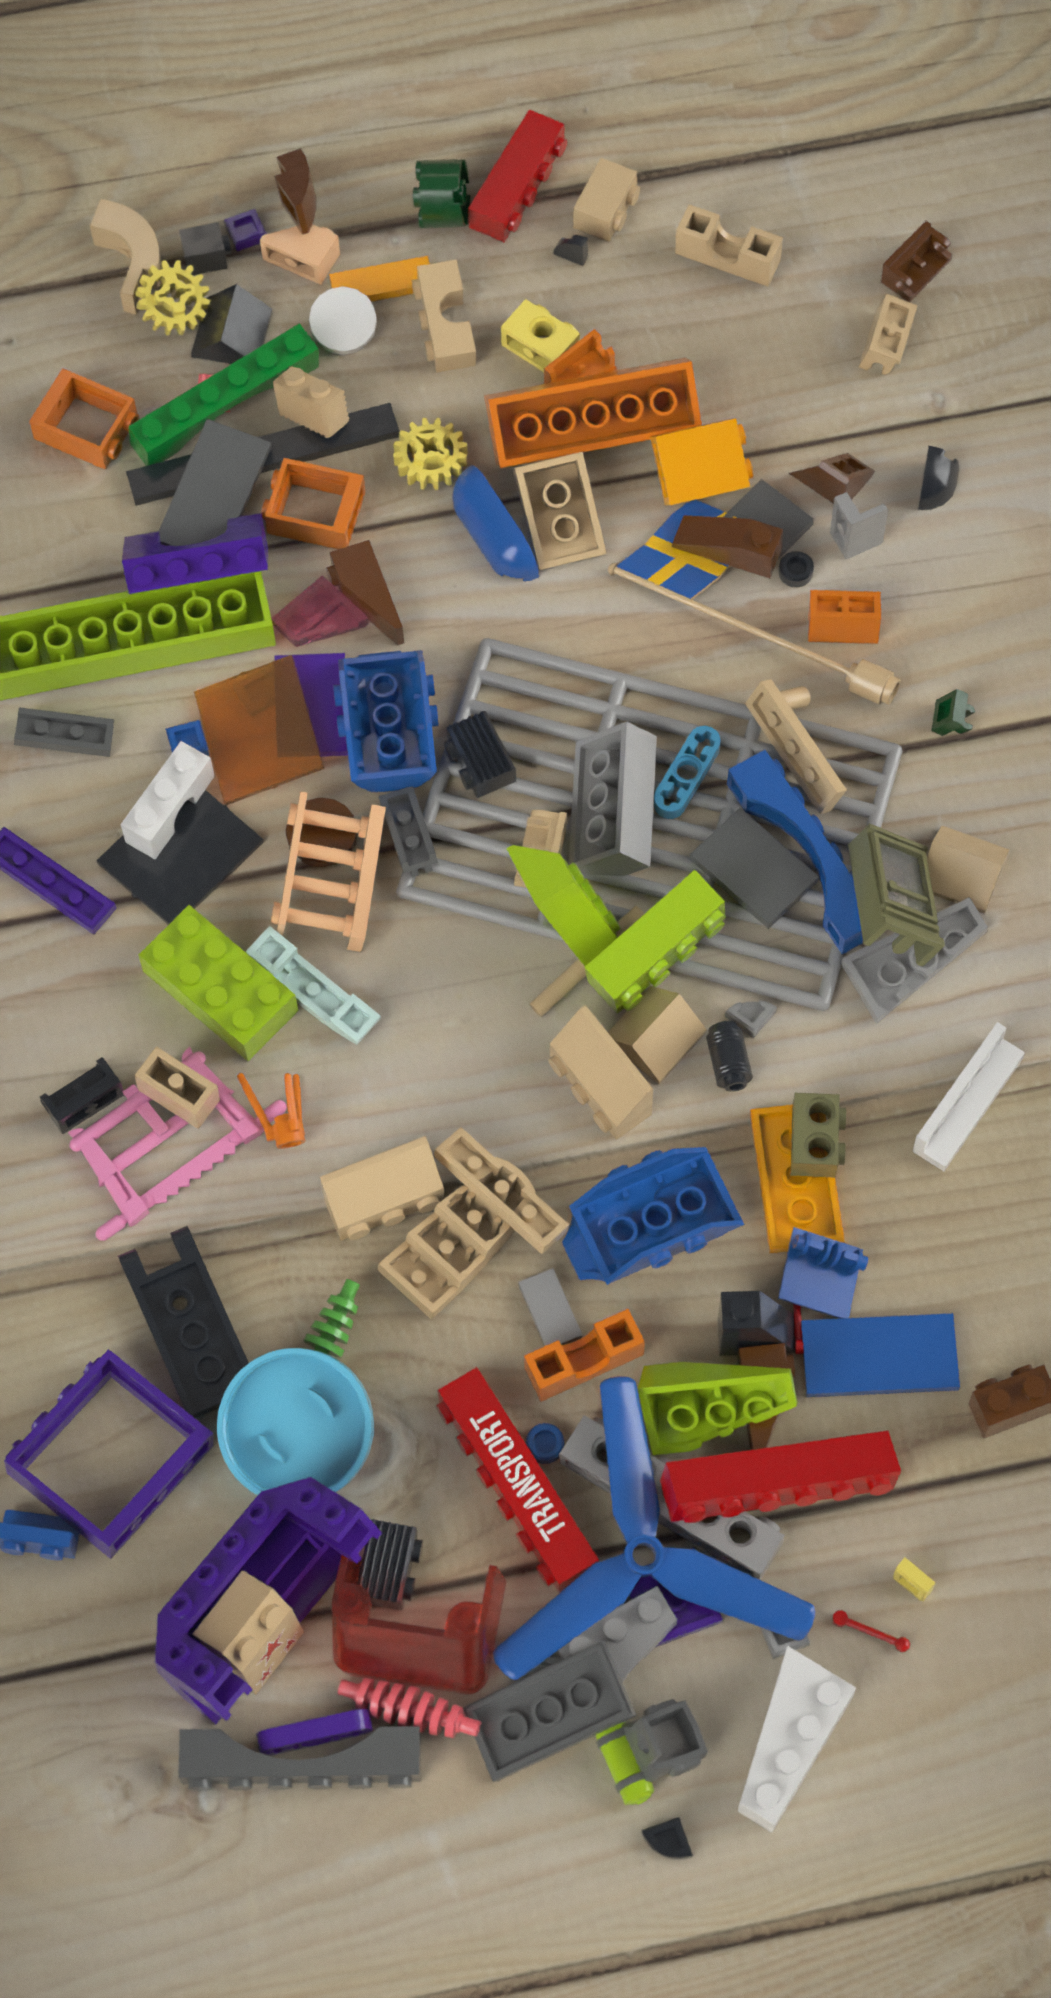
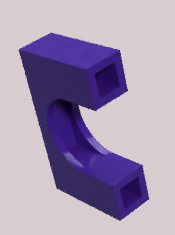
[122,513,268,594]

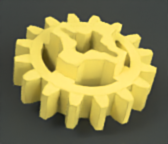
[135,260,210,336]
[393,418,468,490]

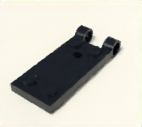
[118,1226,249,1418]

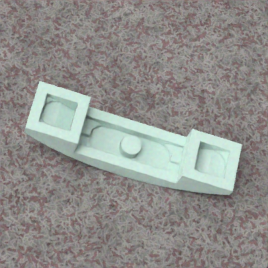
[246,926,381,1045]

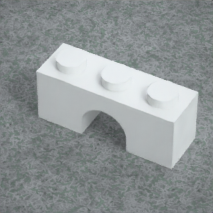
[121,741,215,859]

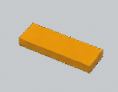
[329,256,430,302]

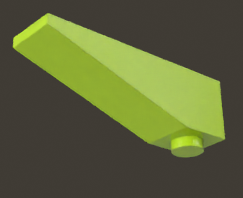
[637,1362,798,1455]

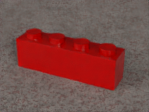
[468,109,567,243]

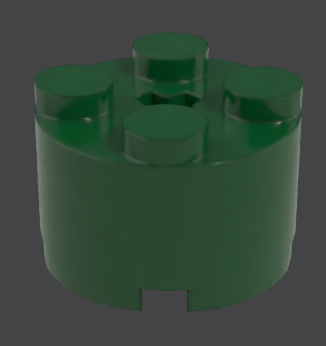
[413,159,470,228]

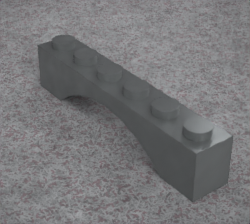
[178,1726,421,1791]

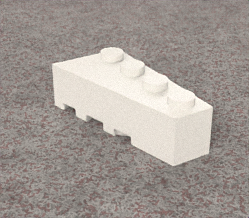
[738,1646,856,1833]

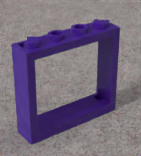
[4,1349,214,1559]

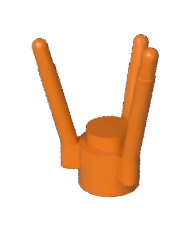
[237,1073,306,1149]

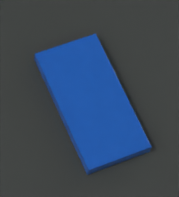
[801,1313,960,1398]

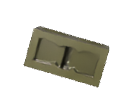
[791,1092,846,1178]

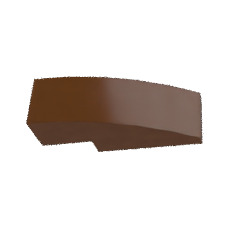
[274,148,317,235]

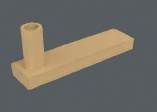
[745,679,847,814]

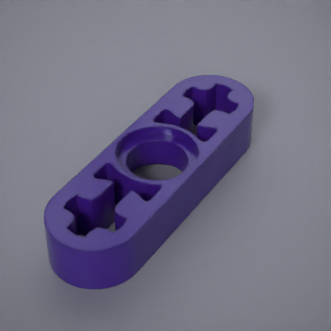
[256,1709,373,1756]

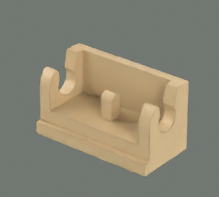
[859,294,918,375]
[514,810,567,888]

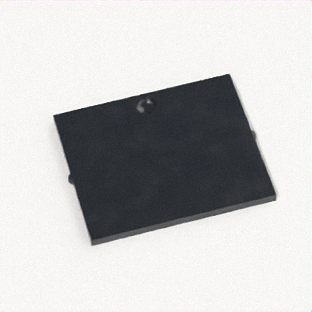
[96,790,264,925]

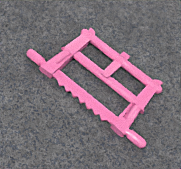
[68,1047,287,1241]

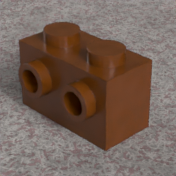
[968,1365,1051,1439]

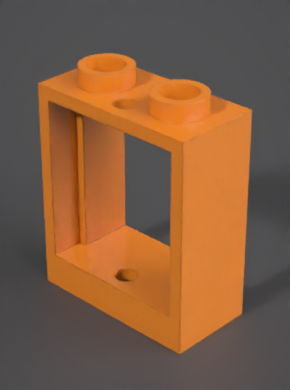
[29,368,139,470]
[261,458,365,549]

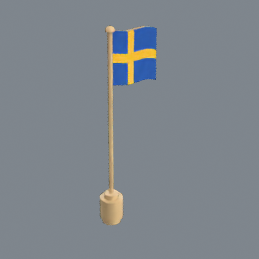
[608,500,901,705]

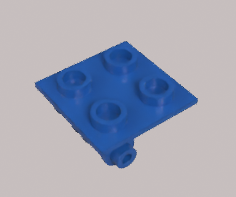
[778,1227,868,1319]

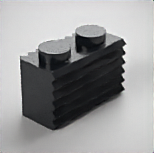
[444,711,516,798]
[355,1519,423,1611]

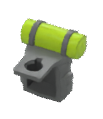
[595,1699,708,1805]

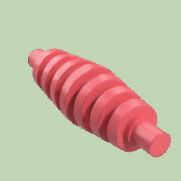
[338,1678,481,1738]

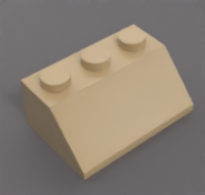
[548,1005,653,1140]
[320,1136,445,1241]

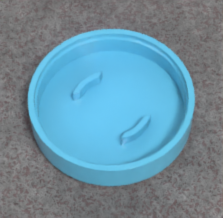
[217,1348,374,1495]

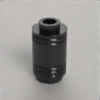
[706,1021,753,1092]

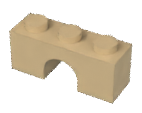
[675,204,783,287]
[412,259,476,373]

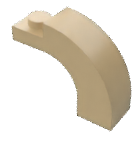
[90,199,162,315]

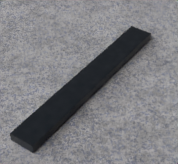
[126,403,400,506]

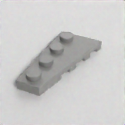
[841,897,988,1024]

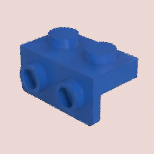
[0,1510,80,1560]

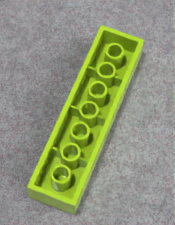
[0,571,276,701]

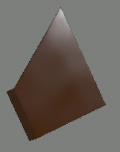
[788,453,875,504]

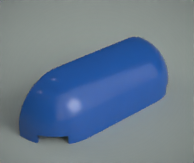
[452,465,539,582]

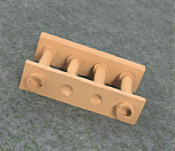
[271,792,386,952]

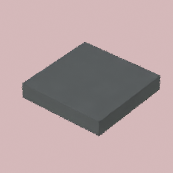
[723,479,814,560]

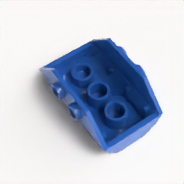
[333,650,439,792]
[562,1147,745,1285]

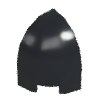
[918,445,959,510]

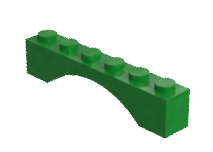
[128,323,319,466]

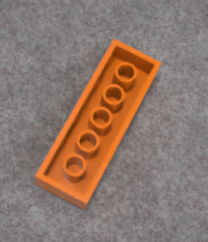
[484,357,702,468]

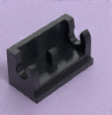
[40,1057,124,1134]

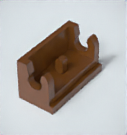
[881,221,952,302]

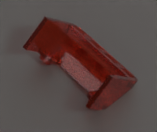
[331,1553,507,1694]

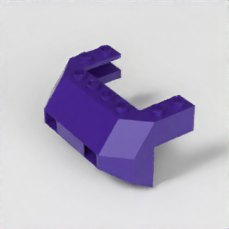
[155,1477,382,1725]

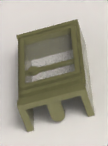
[848,823,945,967]

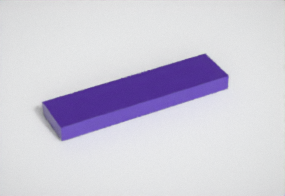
[0,827,117,935]

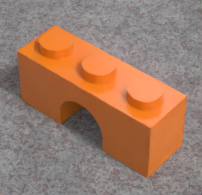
[524,1309,645,1402]

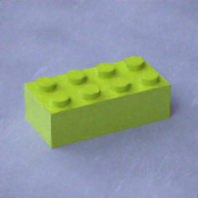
[584,870,726,1014]
[138,905,298,1061]

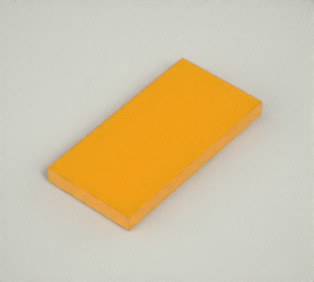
[750,1105,845,1254]

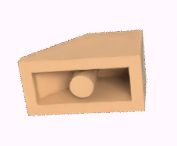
[260,224,340,285]

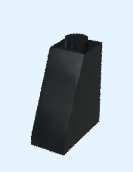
[717,1291,796,1356]

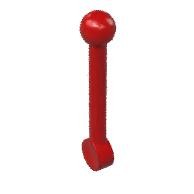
[793,1304,803,1354]
[832,1610,910,1652]

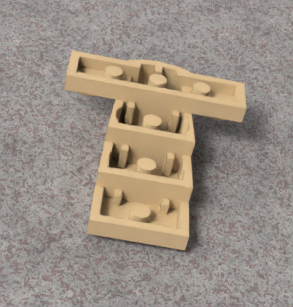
[377,1127,569,1320]

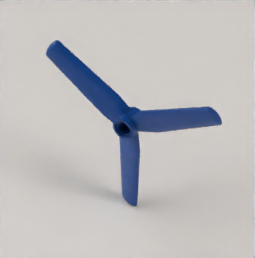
[493,1376,815,1680]

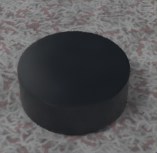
[779,551,814,588]

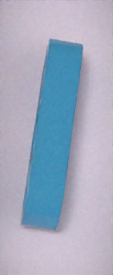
[654,726,720,819]

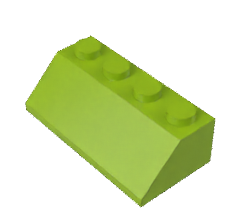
[506,845,621,967]

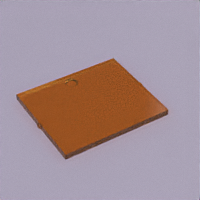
[194,655,325,805]

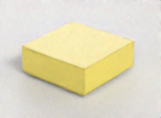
[893,1557,936,1601]

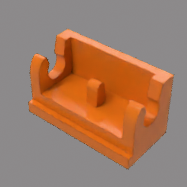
[544,329,617,384]
[808,590,881,644]

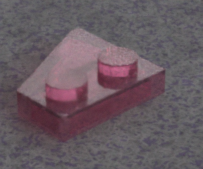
[271,575,369,647]

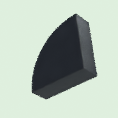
[553,235,588,266]
[641,1817,693,1860]

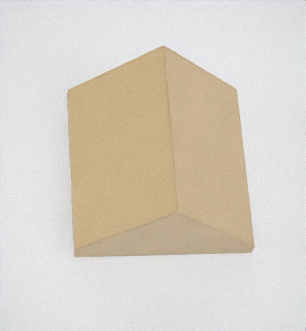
[927,826,1009,913]
[608,986,707,1084]

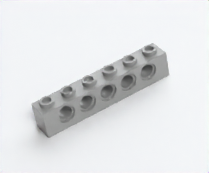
[560,1415,785,1580]

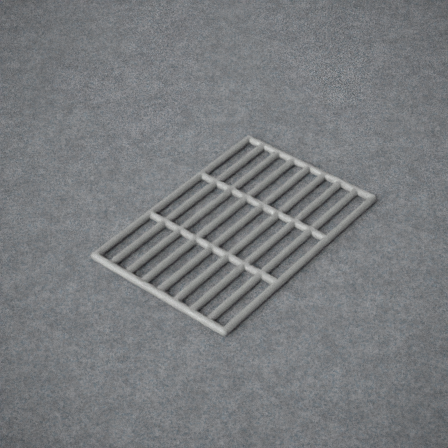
[396,638,903,1011]

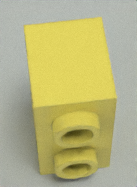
[501,299,580,372]

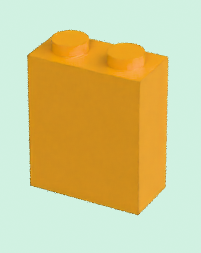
[650,418,753,505]

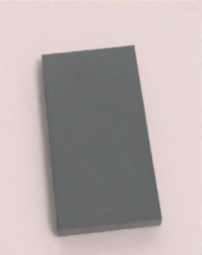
[159,419,272,546]
[463,1641,637,1782]

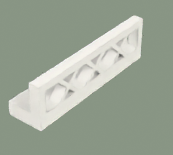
[913,1022,1025,1172]

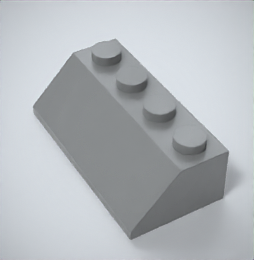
[569,721,657,876]

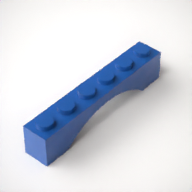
[727,750,863,954]

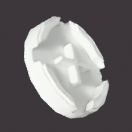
[309,287,377,355]

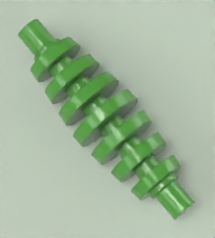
[303,1279,360,1358]

